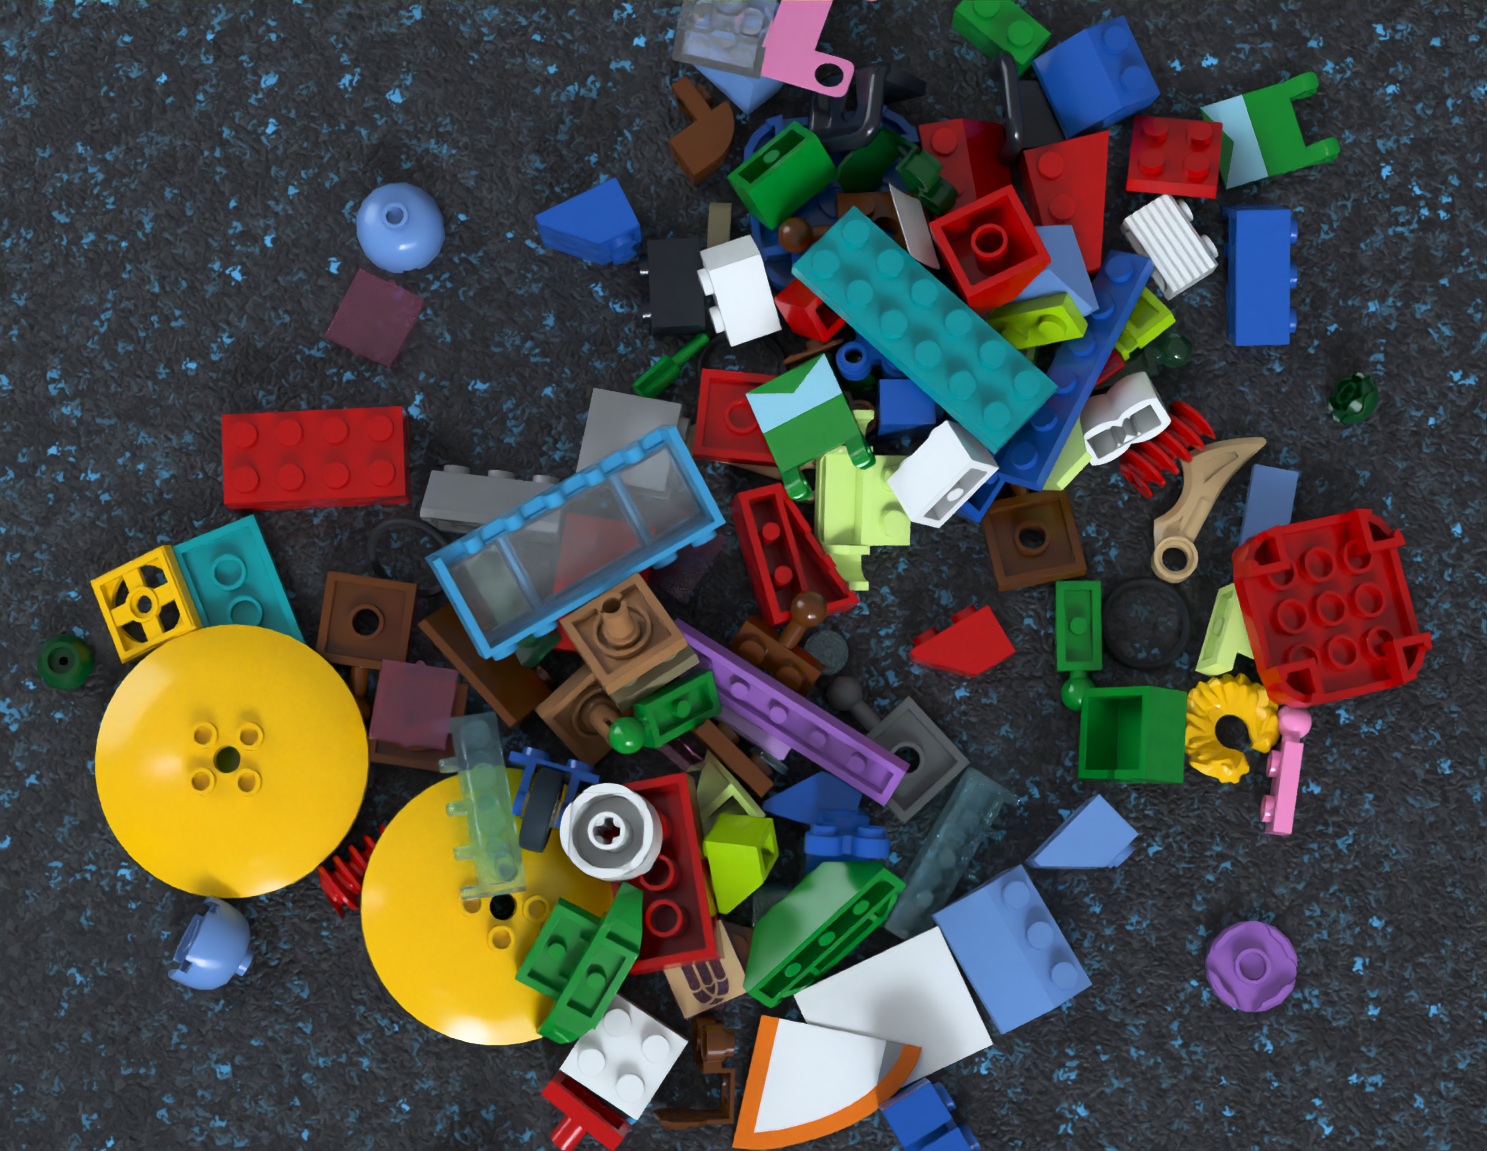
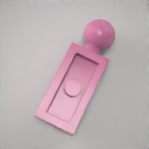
[1260,705,1312,836]

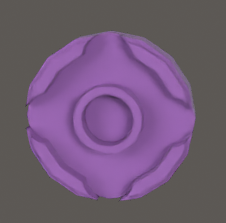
[1205,921,1298,1012]

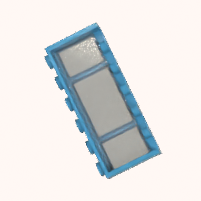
[425,424,726,661]

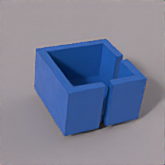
[878,1077,981,1151]

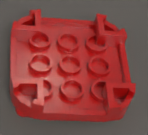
[1231,509,1432,708]

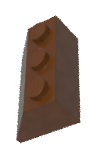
[418,594,556,734]

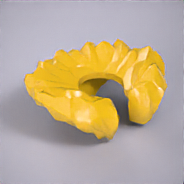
[1185,673,1280,784]

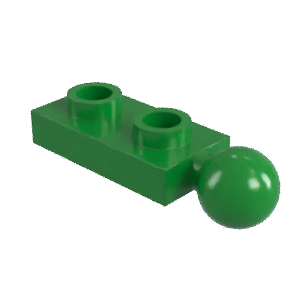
[1054,581,1102,712]
[608,668,722,754]

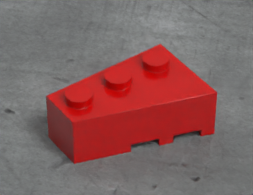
[1018,130,1109,281]
[729,482,861,630]

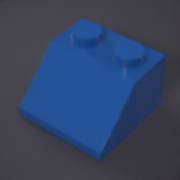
[1031,15,1160,140]
[535,177,643,265]

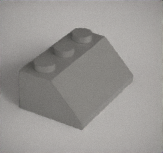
[420,465,567,545]

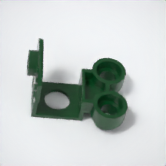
[835,126,958,217]

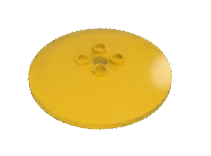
[95,624,370,898]
[360,768,614,1045]

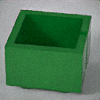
[1078,686,1187,784]

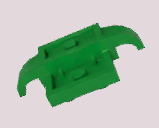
[515,881,643,1044]

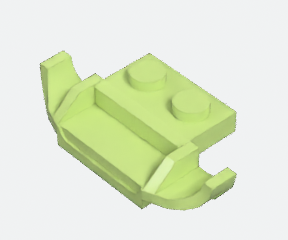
[814,410,911,591]

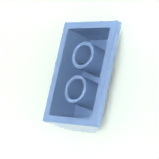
[931,864,1092,1034]

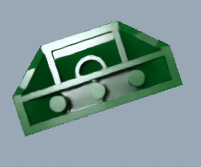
[743,861,907,1008]

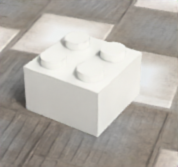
[560,992,689,1120]

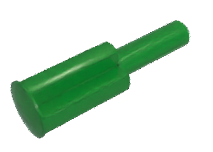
[631,332,709,399]

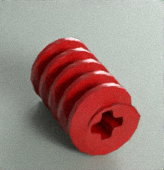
[1118,400,1216,499]
[317,824,386,919]

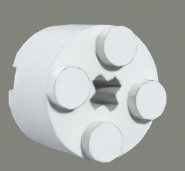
[560,783,663,882]

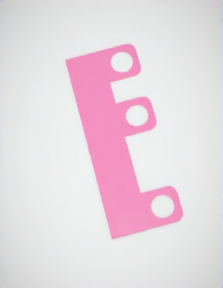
[754,0,876,97]

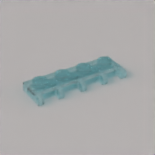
[432,711,527,900]
[879,767,1021,941]

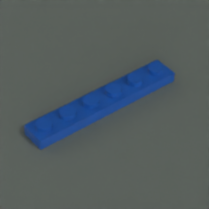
[996,249,1154,492]

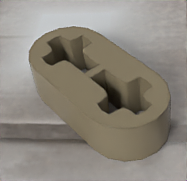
[707,202,732,249]

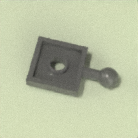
[827,675,971,824]

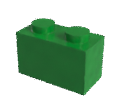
[951,0,1051,79]
[727,120,837,230]

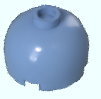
[356,182,445,273]
[168,895,254,990]

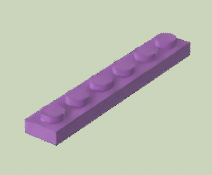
[674,618,910,807]

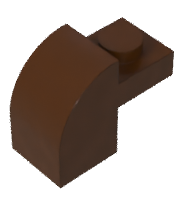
[668,75,734,187]

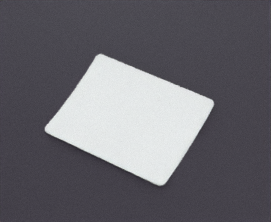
[889,183,940,269]

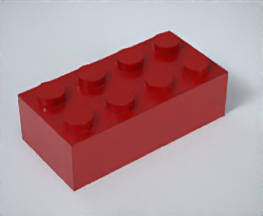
[222,406,411,512]
[603,772,725,975]

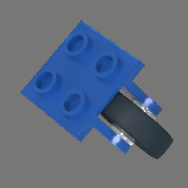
[508,746,603,853]

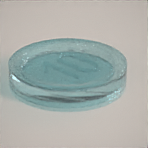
[804,630,848,676]
[748,744,790,777]

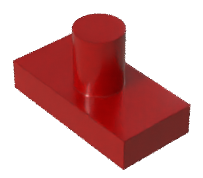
[541,1070,632,1151]

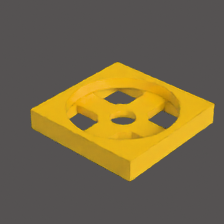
[90,545,203,664]

